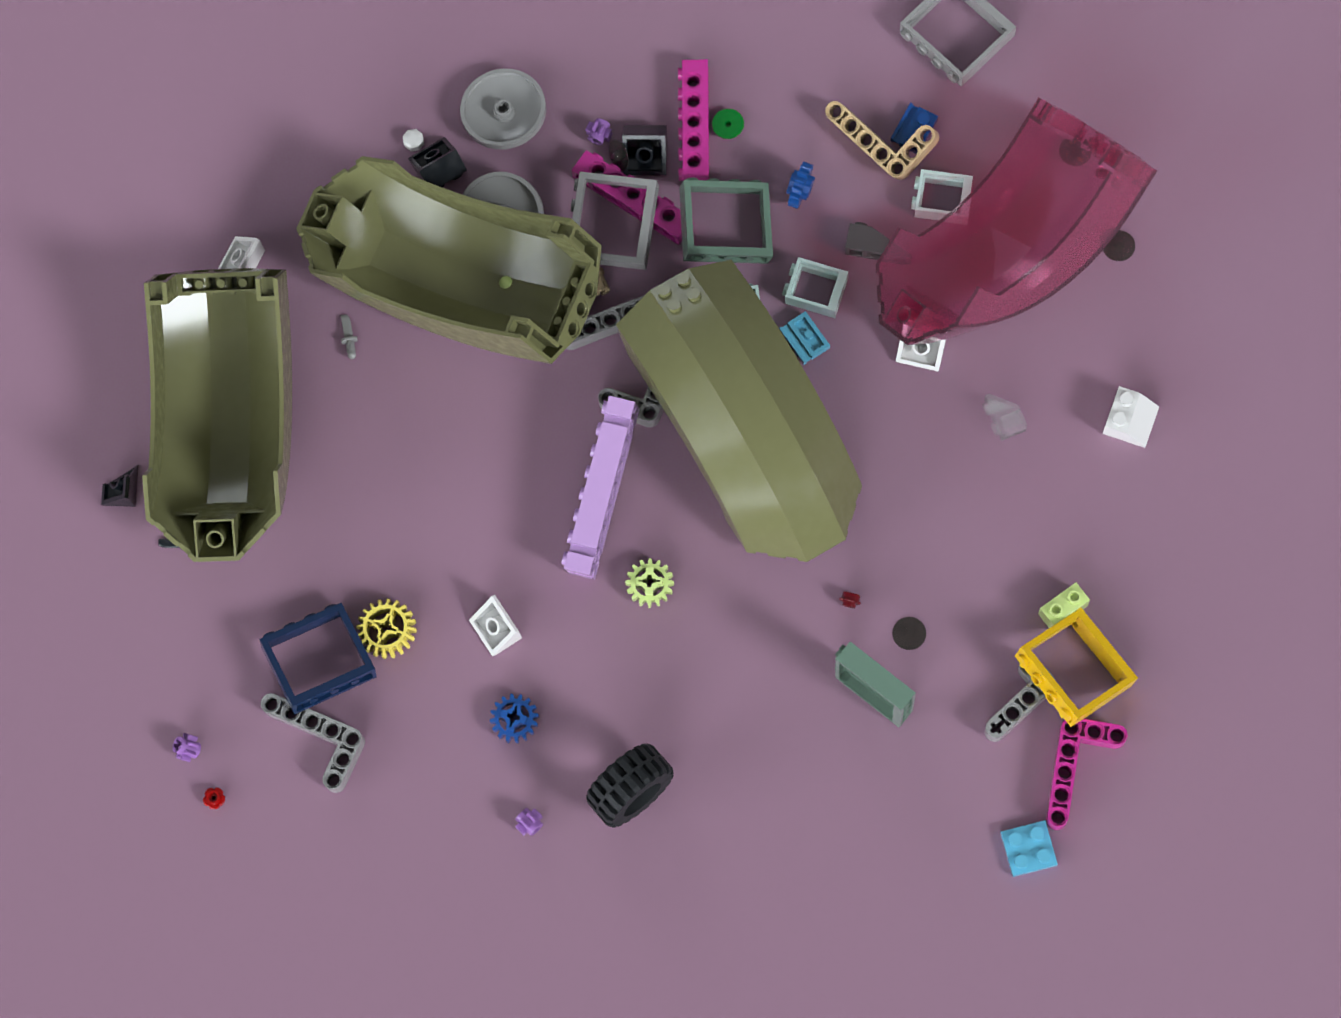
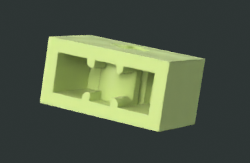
[1038,582,1090,628]

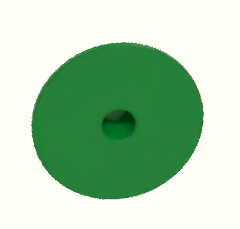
[712,109,744,139]

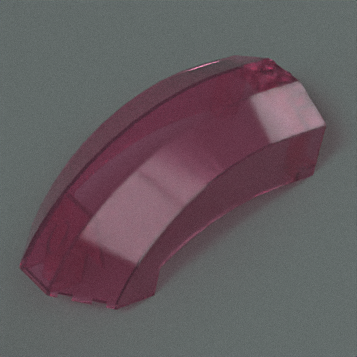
[875,97,1157,345]

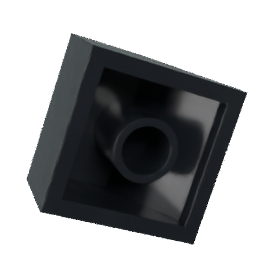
[622,125,667,175]
[408,137,467,188]

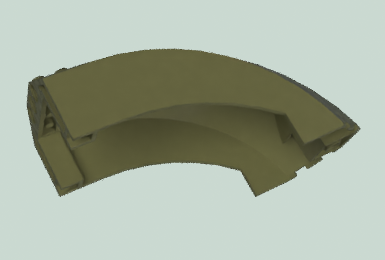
[296,156,602,364]
[616,260,862,562]
[142,268,292,562]

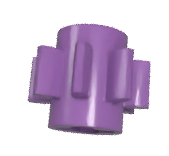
[585,118,613,145]
[173,733,201,762]
[515,808,543,836]

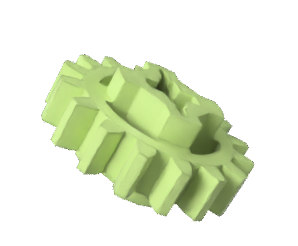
[625,558,674,608]

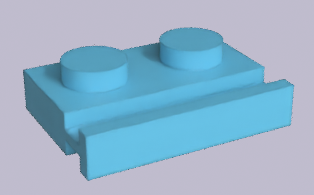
[779,311,830,365]

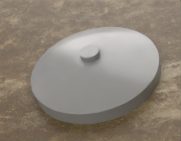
[460,69,546,149]
[462,172,544,214]

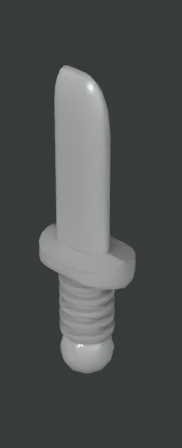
[341,315,358,359]

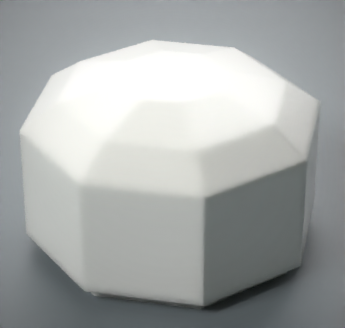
[403,129,424,151]

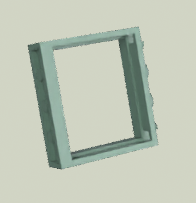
[679,178,773,264]
[835,642,916,727]

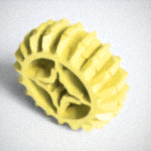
[356,599,417,659]

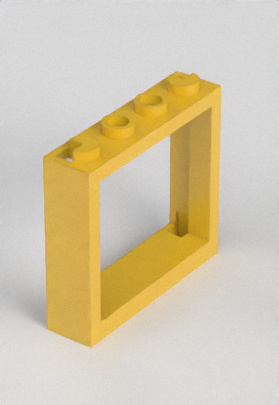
[1015,608,1138,727]

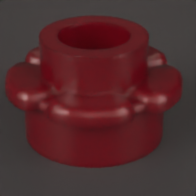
[839,591,861,609]

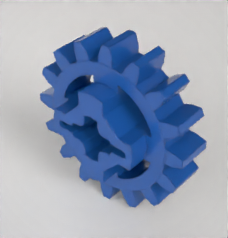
[786,162,815,209]
[490,694,539,744]

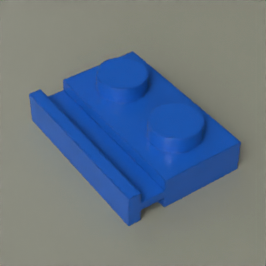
[890,102,938,154]

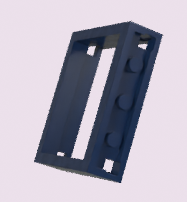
[259,602,377,715]

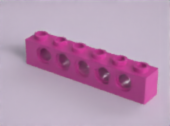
[678,59,709,181]
[571,150,694,245]

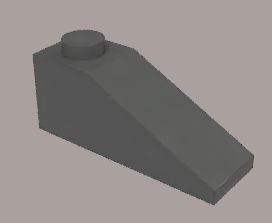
[845,222,911,265]

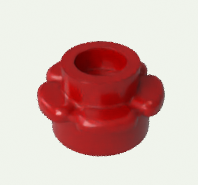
[203,787,225,809]

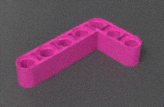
[1046,719,1128,830]

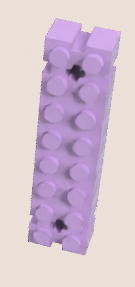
[562,396,640,580]

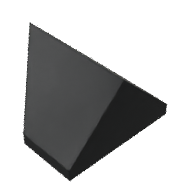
[101,465,139,507]

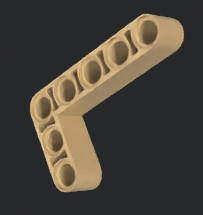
[825,101,939,180]

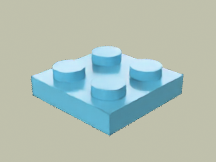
[1000,820,1058,877]

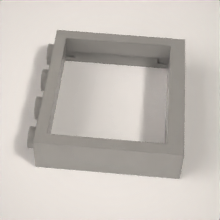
[900,0,1016,87]
[571,172,659,270]

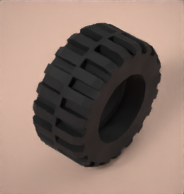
[586,743,674,828]

